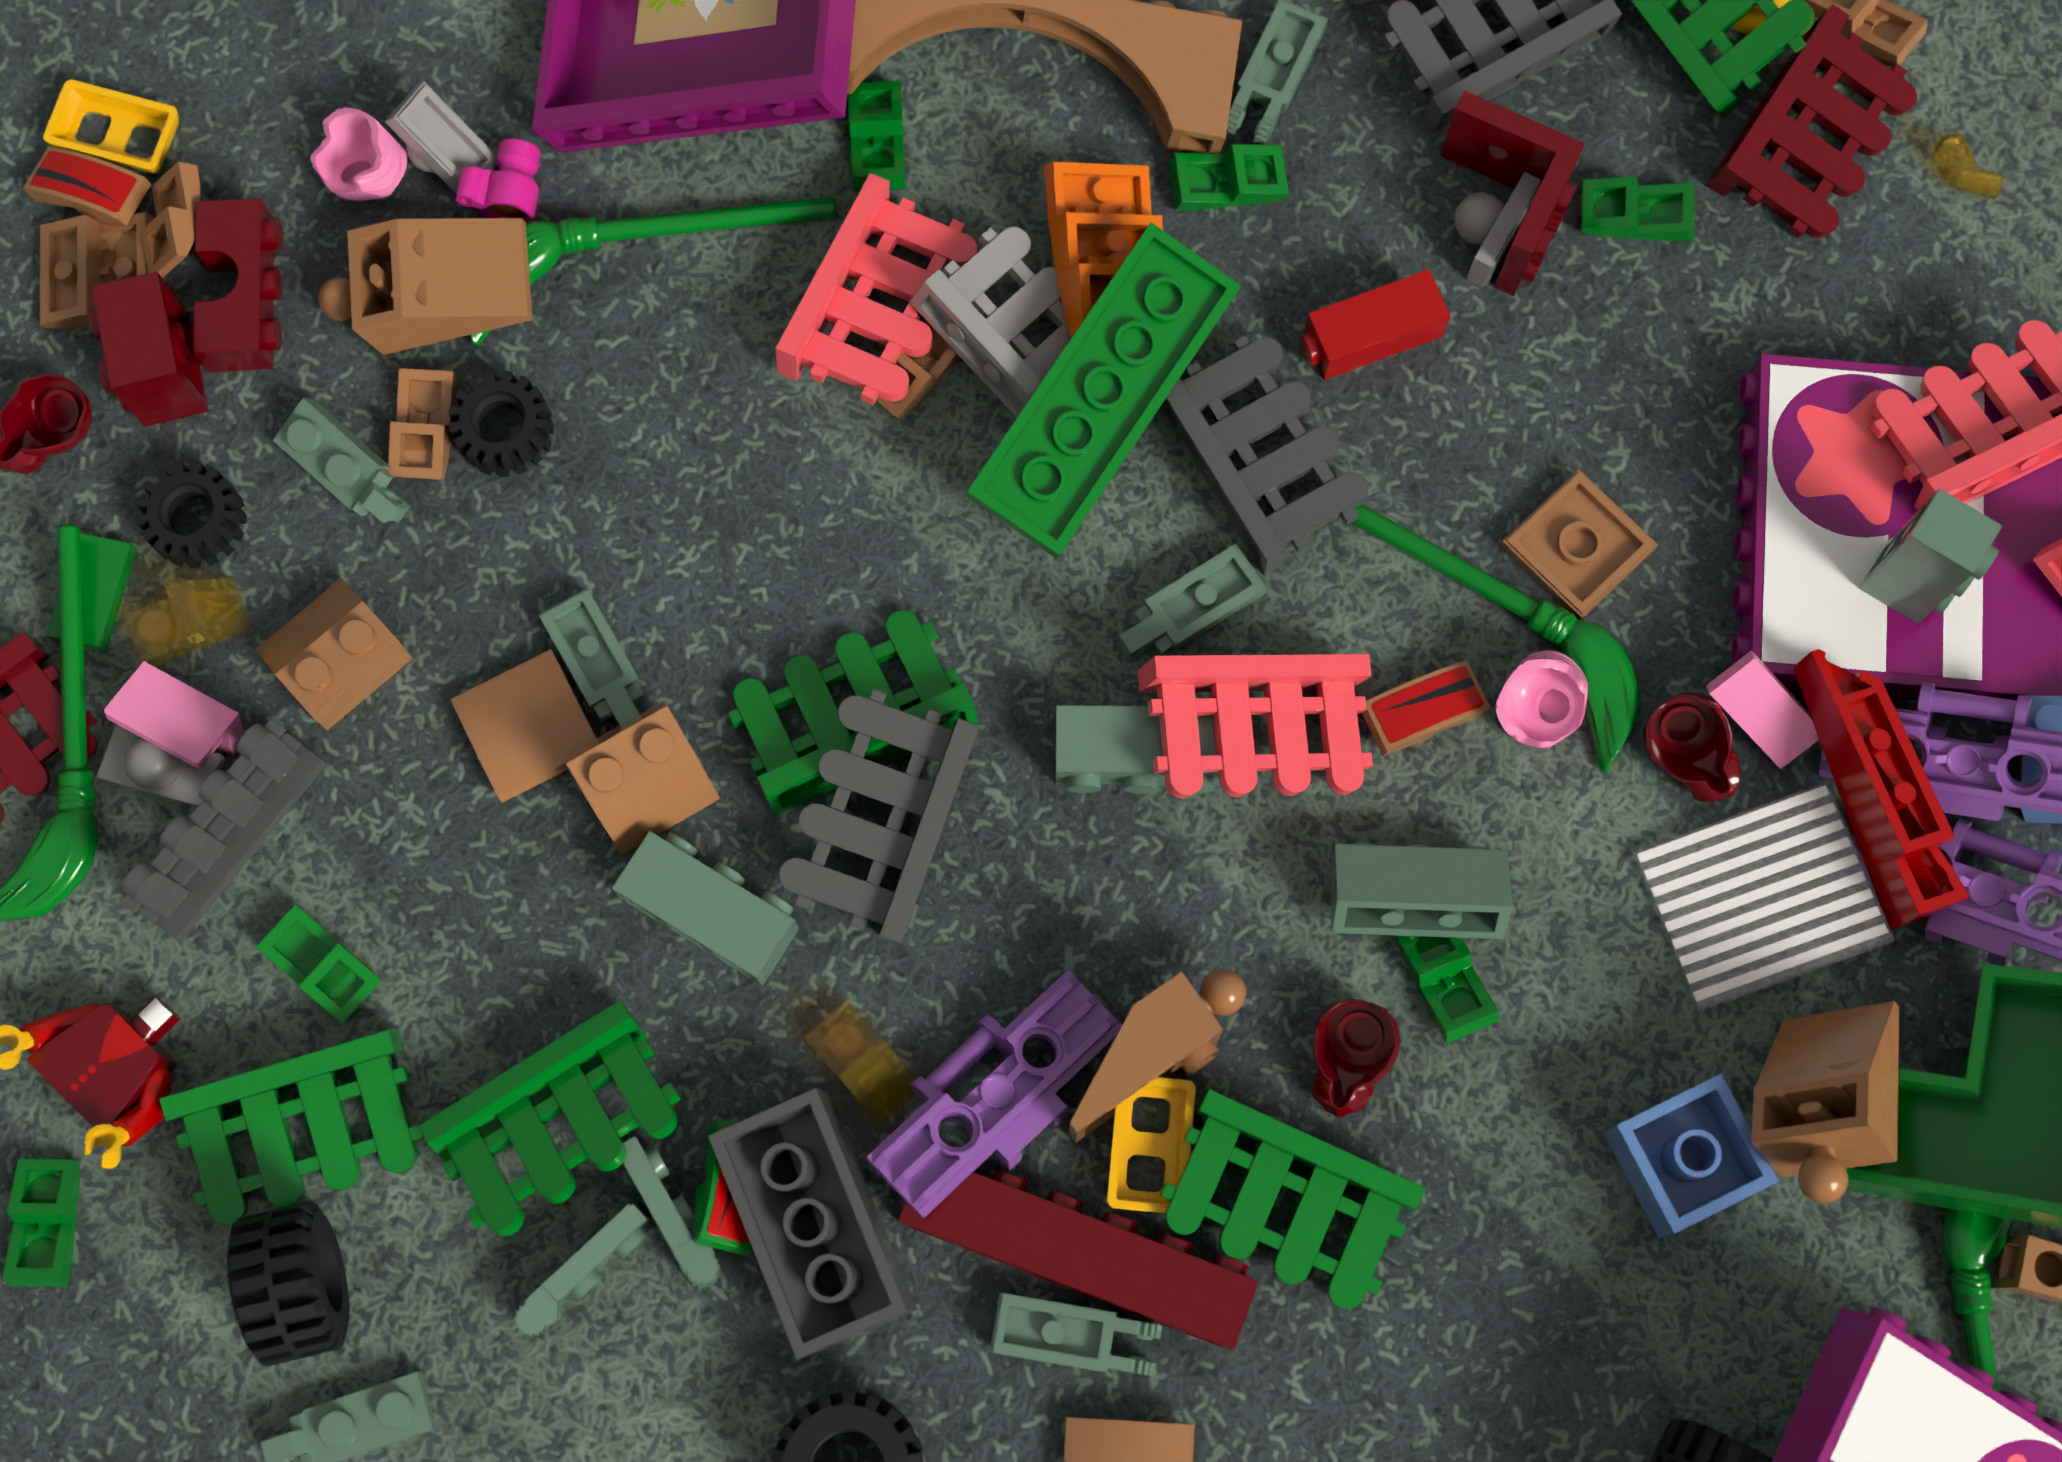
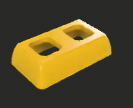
[43,80,179,174]
[1107,1077,1196,1213]

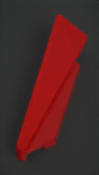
[1794,649,1969,930]

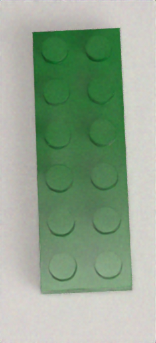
[964,222,1241,559]

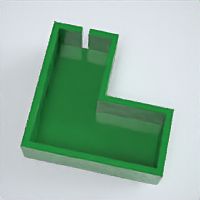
[1846,963,2062,1228]

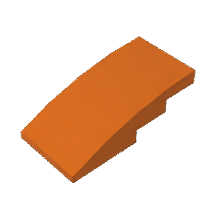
[1044,162,1163,339]

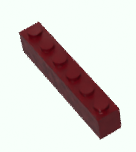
[898,1170,1258,1351]

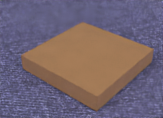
[1500,469,1658,620]

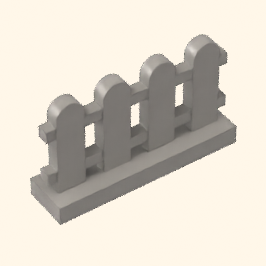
[910,227,1070,418]

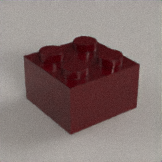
[88,272,209,427]

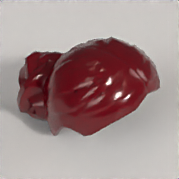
[0,373,92,475]
[1643,693,1742,803]
[1311,999,1401,1118]

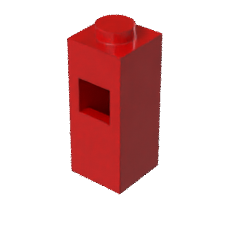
[1300,269,1451,380]

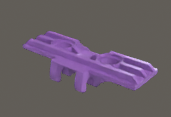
[1819,682,2062,821]
[1837,818,2062,966]
[866,970,1122,1219]

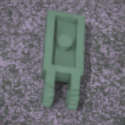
[1227,0,1329,145]
[622,1136,721,1290]
[513,1203,651,1337]
[990,1293,1162,1377]

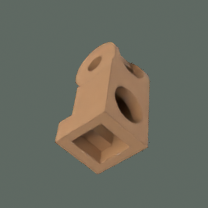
[1991,1235,2062,1305]

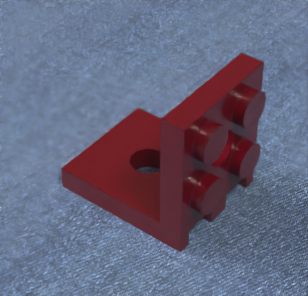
[1440,90,1585,296]

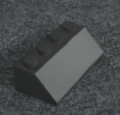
[708,1088,918,1360]

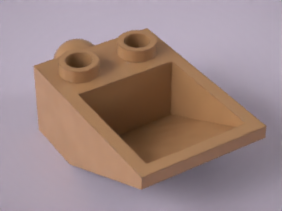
[318,218,533,355]
[1069,969,1246,1144]
[1751,1001,1899,1204]

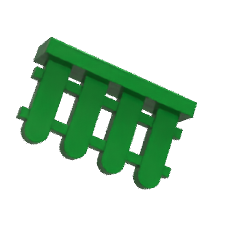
[1631,0,1815,116]
[728,610,979,816]
[419,1000,681,1236]
[159,1028,424,1225]
[1159,1089,1426,1309]

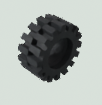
[448,370,554,477]
[135,461,247,569]

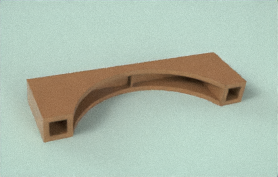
[847,0,1242,154]

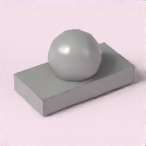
[385,81,497,194]
[1454,172,1541,288]
[96,725,227,808]

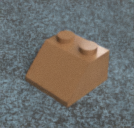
[255,578,413,731]
[564,701,720,855]

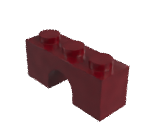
[193,198,283,372]

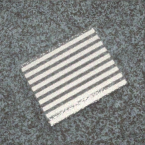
[1632,782,1895,1013]

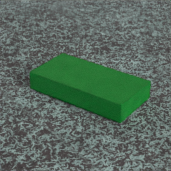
[46,533,137,652]

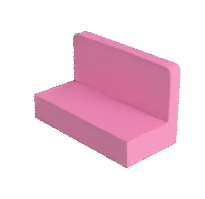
[104,661,244,768]

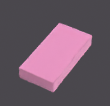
[1706,650,1819,769]

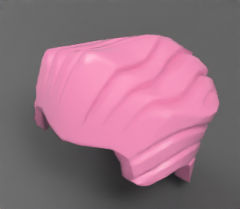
[311,107,407,202]
[1495,650,1588,749]

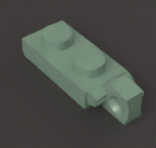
[273,398,411,523]
[1117,544,1267,663]
[538,588,646,725]
[260,1371,438,1462]

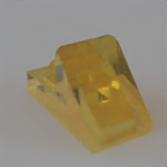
[124,578,252,666]
[804,1000,916,1127]

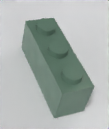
[1859,488,2002,624]
[1056,705,1220,794]
[612,831,799,987]
[1330,842,1513,939]

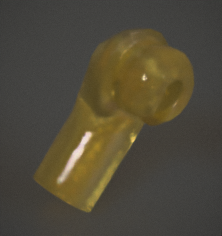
[1934,132,2004,200]

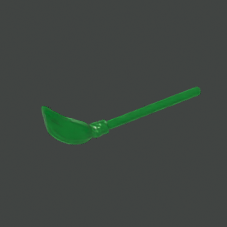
[470,197,837,346]
[1351,504,1641,773]
[0,524,99,922]
[1942,1208,2014,1393]

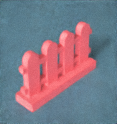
[775,173,978,405]
[1870,320,2062,511]
[1137,654,1373,799]

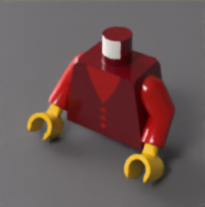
[0,996,181,1169]

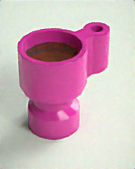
[455,139,541,222]

